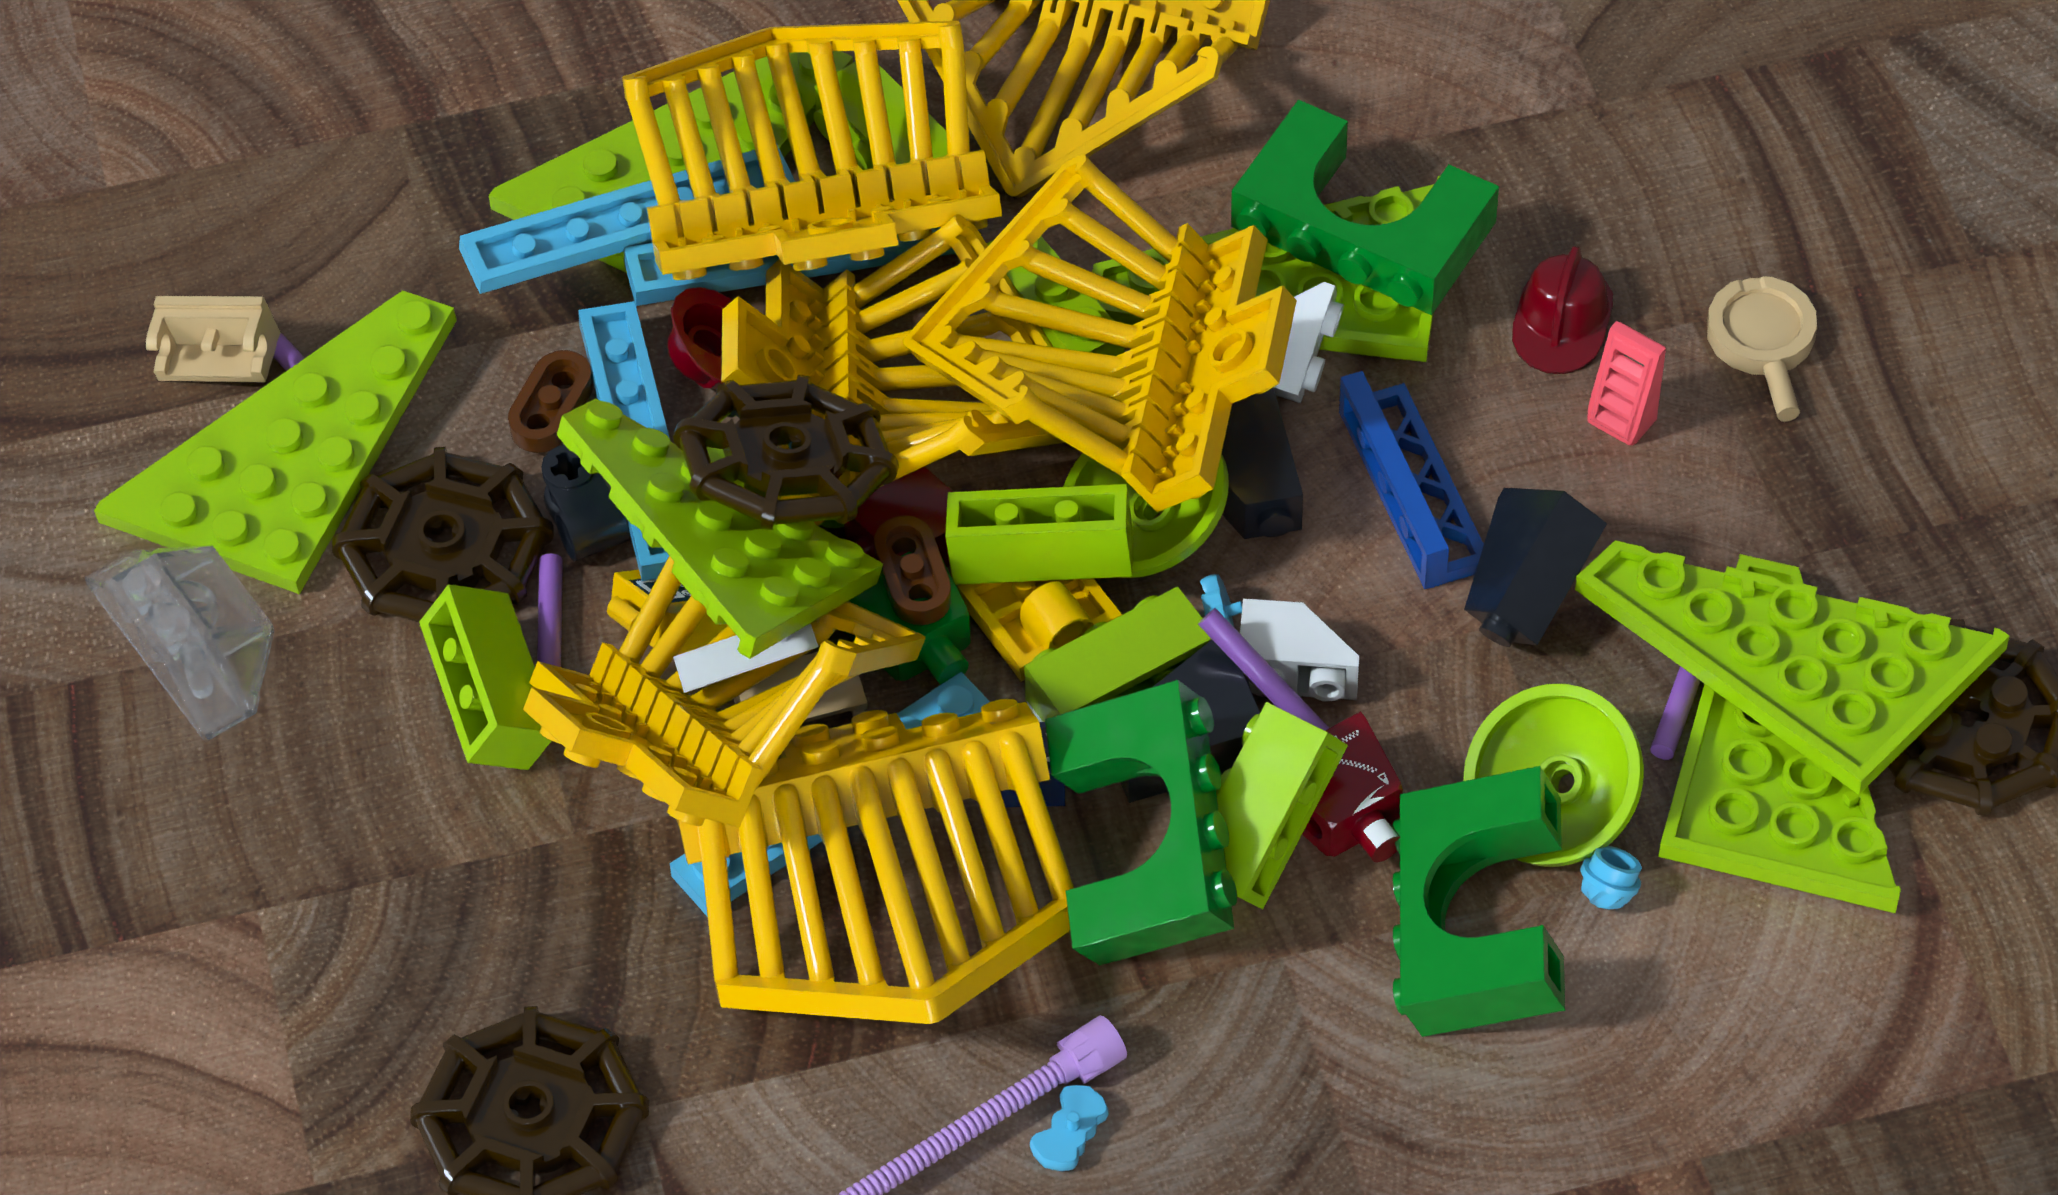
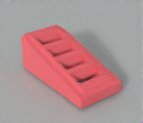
[1587,321,1666,445]

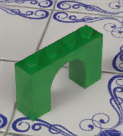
[1231,99,1499,315]
[1045,680,1237,966]
[1393,766,1565,1037]

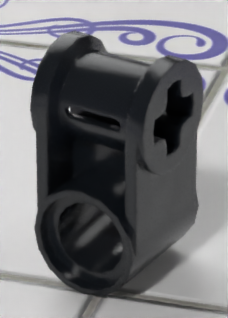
[541,445,630,562]

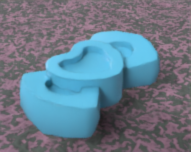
[1200,574,1242,627]
[1030,1085,1109,1172]

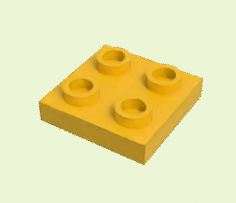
[958,578,1122,682]

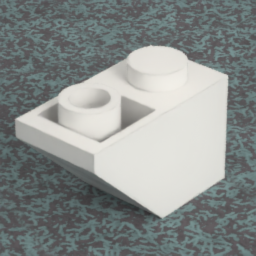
[1274,282,1344,403]
[1240,598,1359,701]

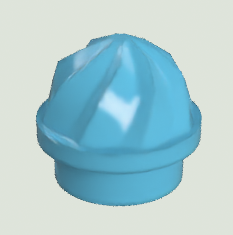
[1580,846,1642,910]

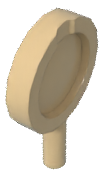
[1707,276,1817,422]

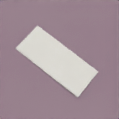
[673,624,818,693]

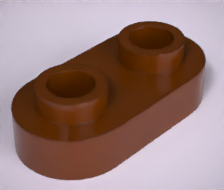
[508,350,593,453]
[874,516,951,625]

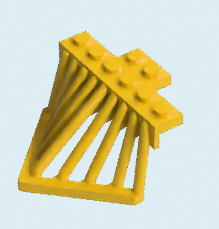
[897,0,1270,198]
[622,21,1002,280]
[903,154,1297,512]
[721,214,1065,526]
[523,556,926,828]
[676,699,1074,1024]

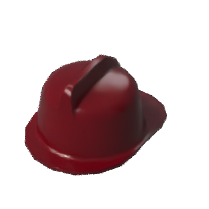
[1512,246,1613,374]
[668,287,733,389]

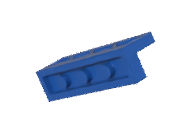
[1339,371,1484,590]

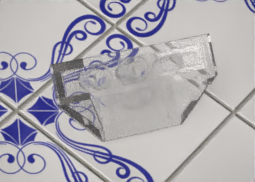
[85,546,274,742]

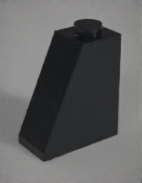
[1221,387,1303,539]
[1464,488,1607,647]
[1120,640,1260,803]

